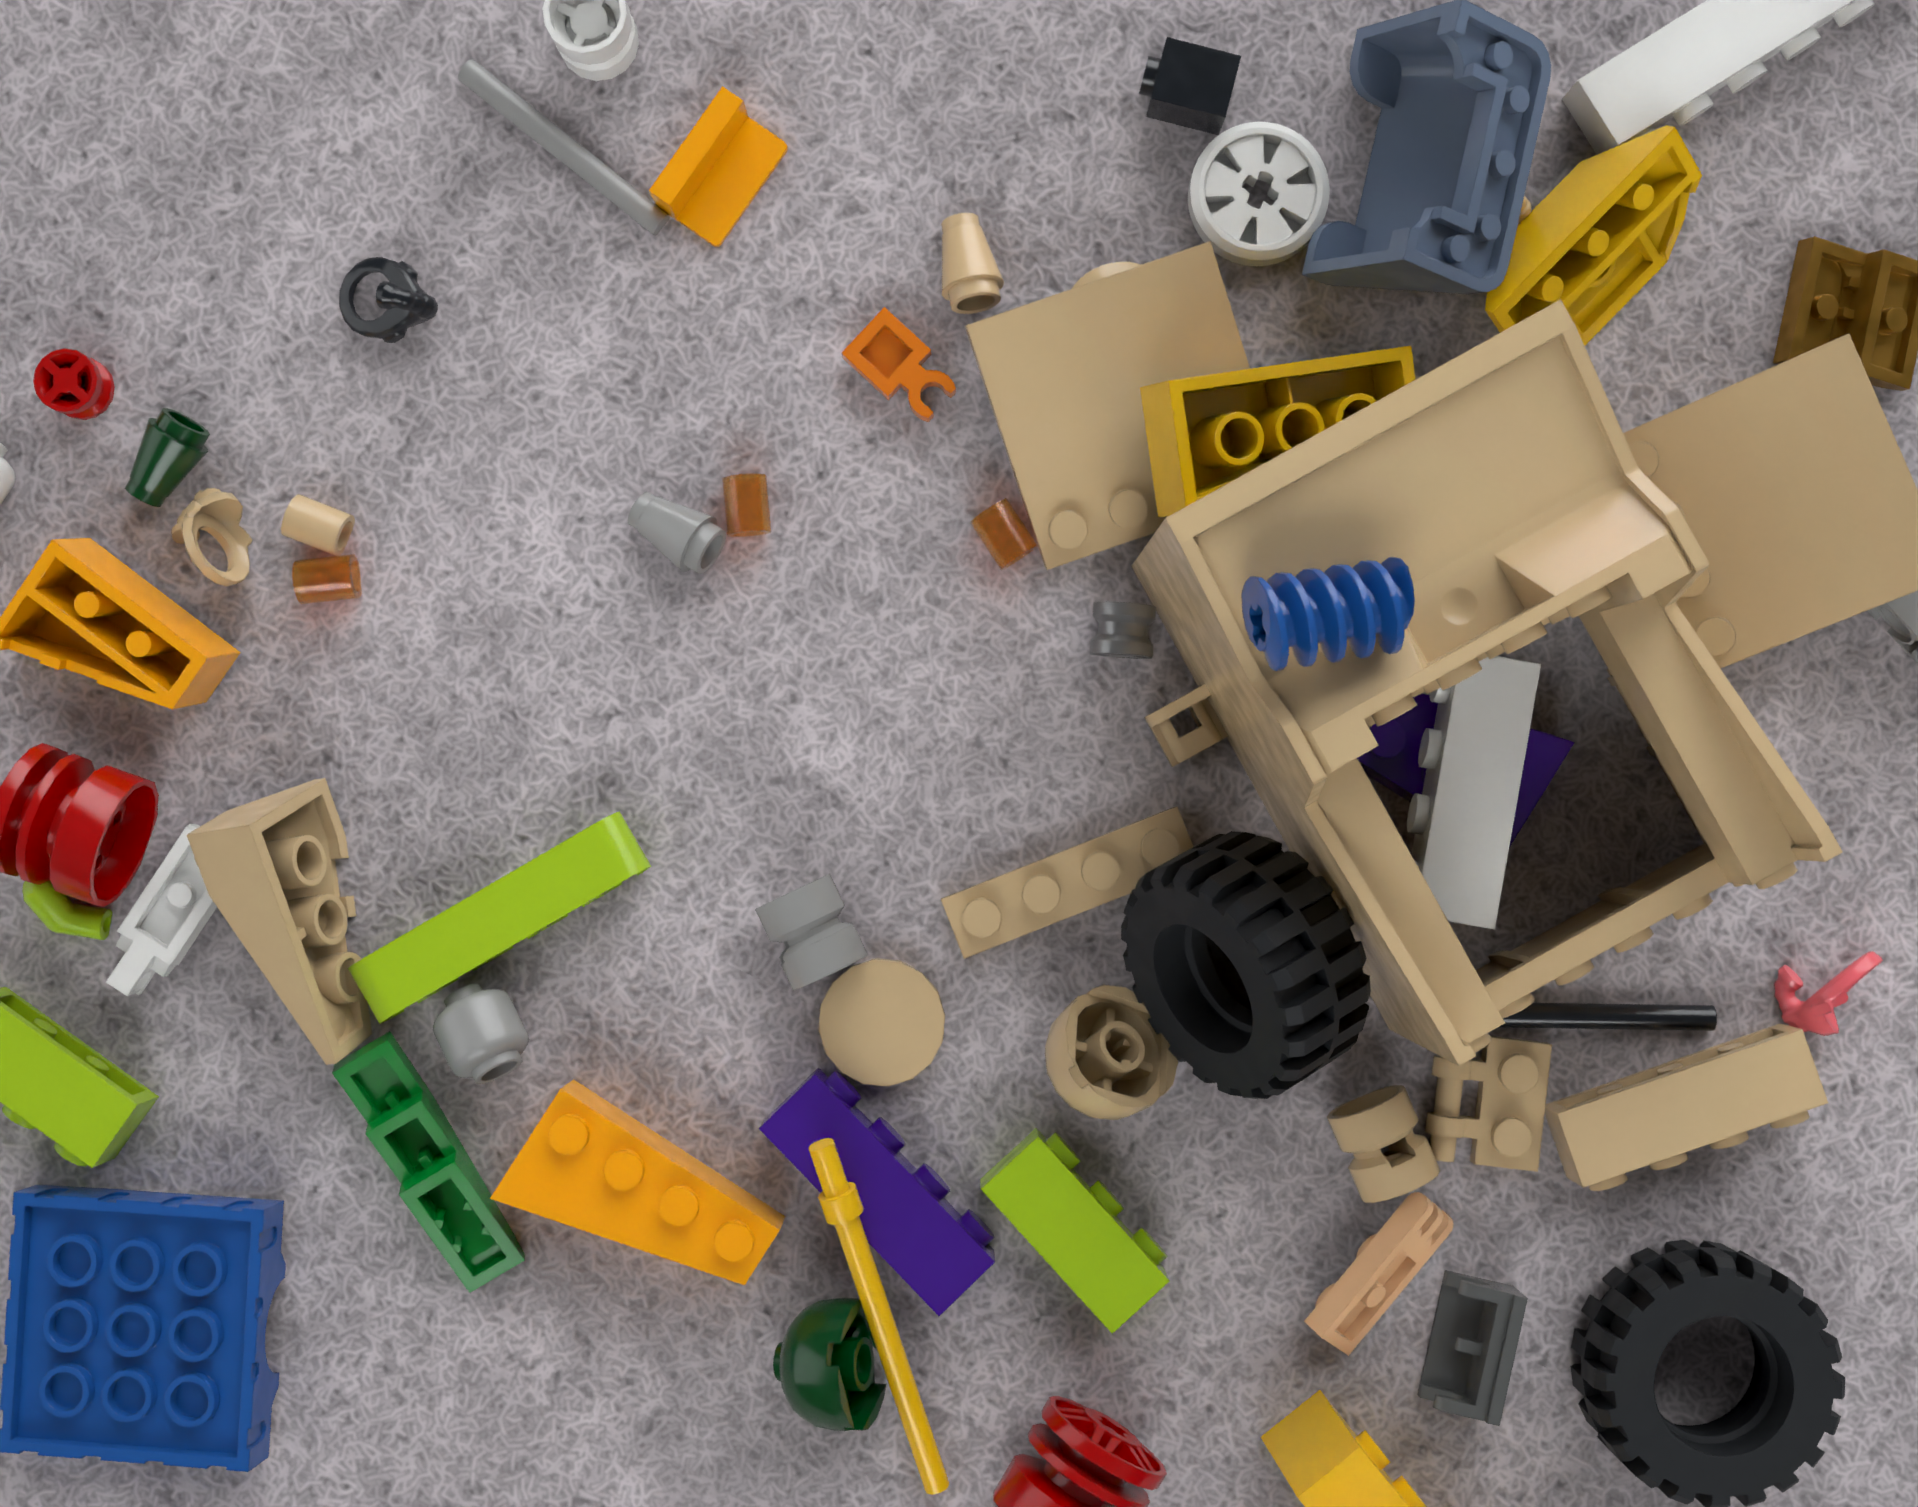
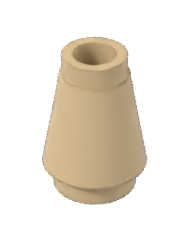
[941,213,1004,314]

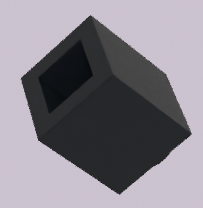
[1139,37,1241,135]

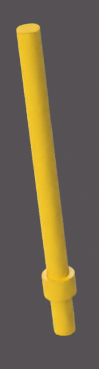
[808,1138,949,1495]

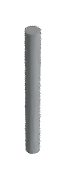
[458,59,670,236]

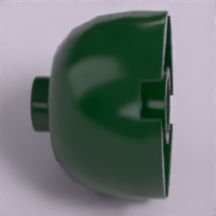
[773,1298,886,1431]

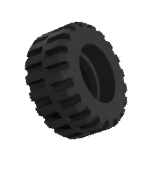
[1121,831,1371,1099]
[1570,1240,1845,1507]

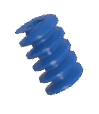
[1241,557,1415,671]

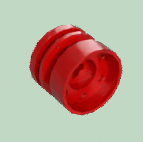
[0,743,159,907]
[993,1396,1167,1507]

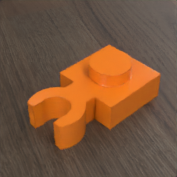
[841,307,956,422]

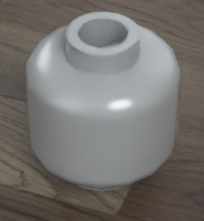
[433,984,529,1084]

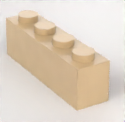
[1545,1023,1828,1191]

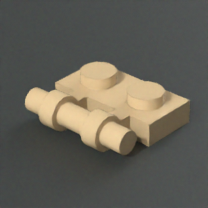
[1425,1036,1552,1172]

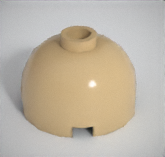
[1045,985,1178,1120]

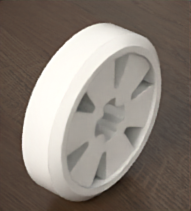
[1188,122,1330,266]

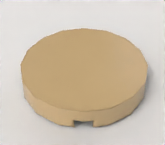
[818,958,945,1087]

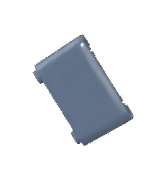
[1302,0,1551,295]

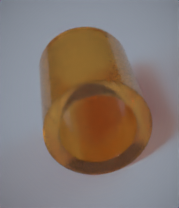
[722,473,772,537]
[970,498,1038,571]
[292,554,362,604]

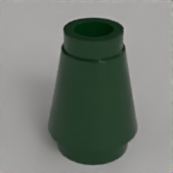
[125,408,210,507]

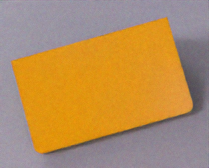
[649,86,788,247]

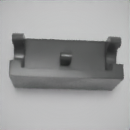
[1417,1270,1528,1426]

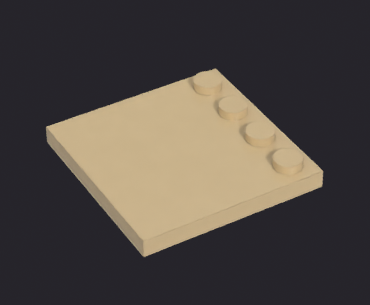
[965,241,1250,570]
[1623,333,1918,669]

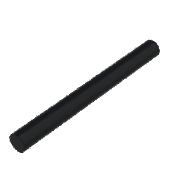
[1498,1003,1717,1031]

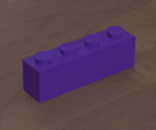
[759,1067,995,1316]

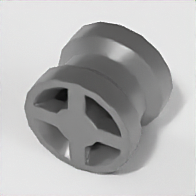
[1090,601,1156,659]

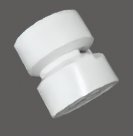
[542,0,639,81]

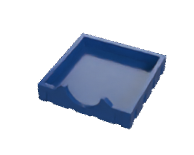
[0,1185,286,1472]

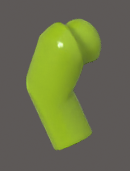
[22,880,113,940]

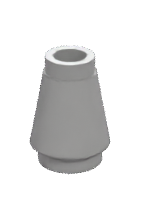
[628,492,726,574]

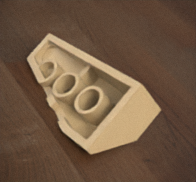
[187,778,372,1065]

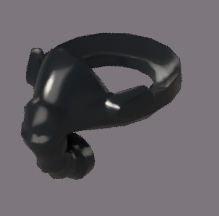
[339,257,438,343]

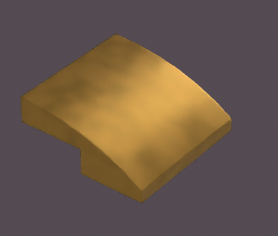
[1773,236,1918,391]

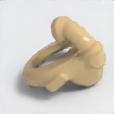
[171,488,252,587]

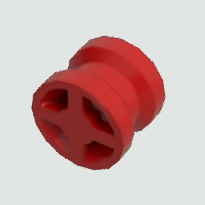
[33,348,115,420]

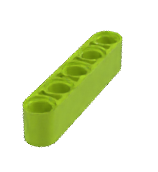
[348,811,651,1024]

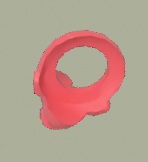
[1774,951,1883,1036]

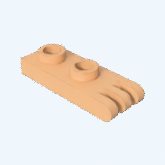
[1304,1192,1453,1356]

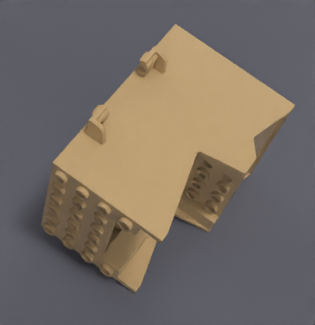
[1131,299,1843,1066]

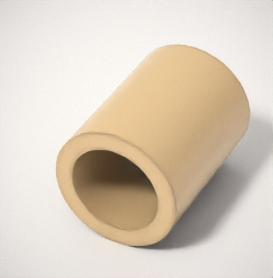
[281,494,355,556]

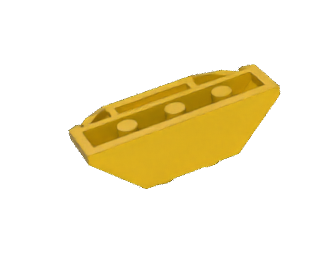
[1485,125,1702,346]

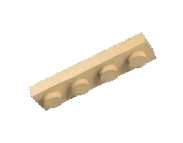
[941,806,1193,959]

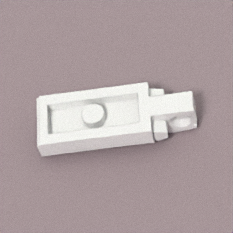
[106,824,217,996]

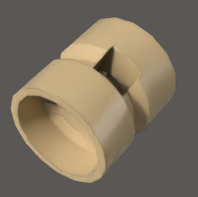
[1327,1085,1440,1203]

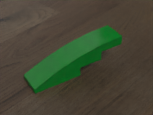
[332,1031,525,1293]

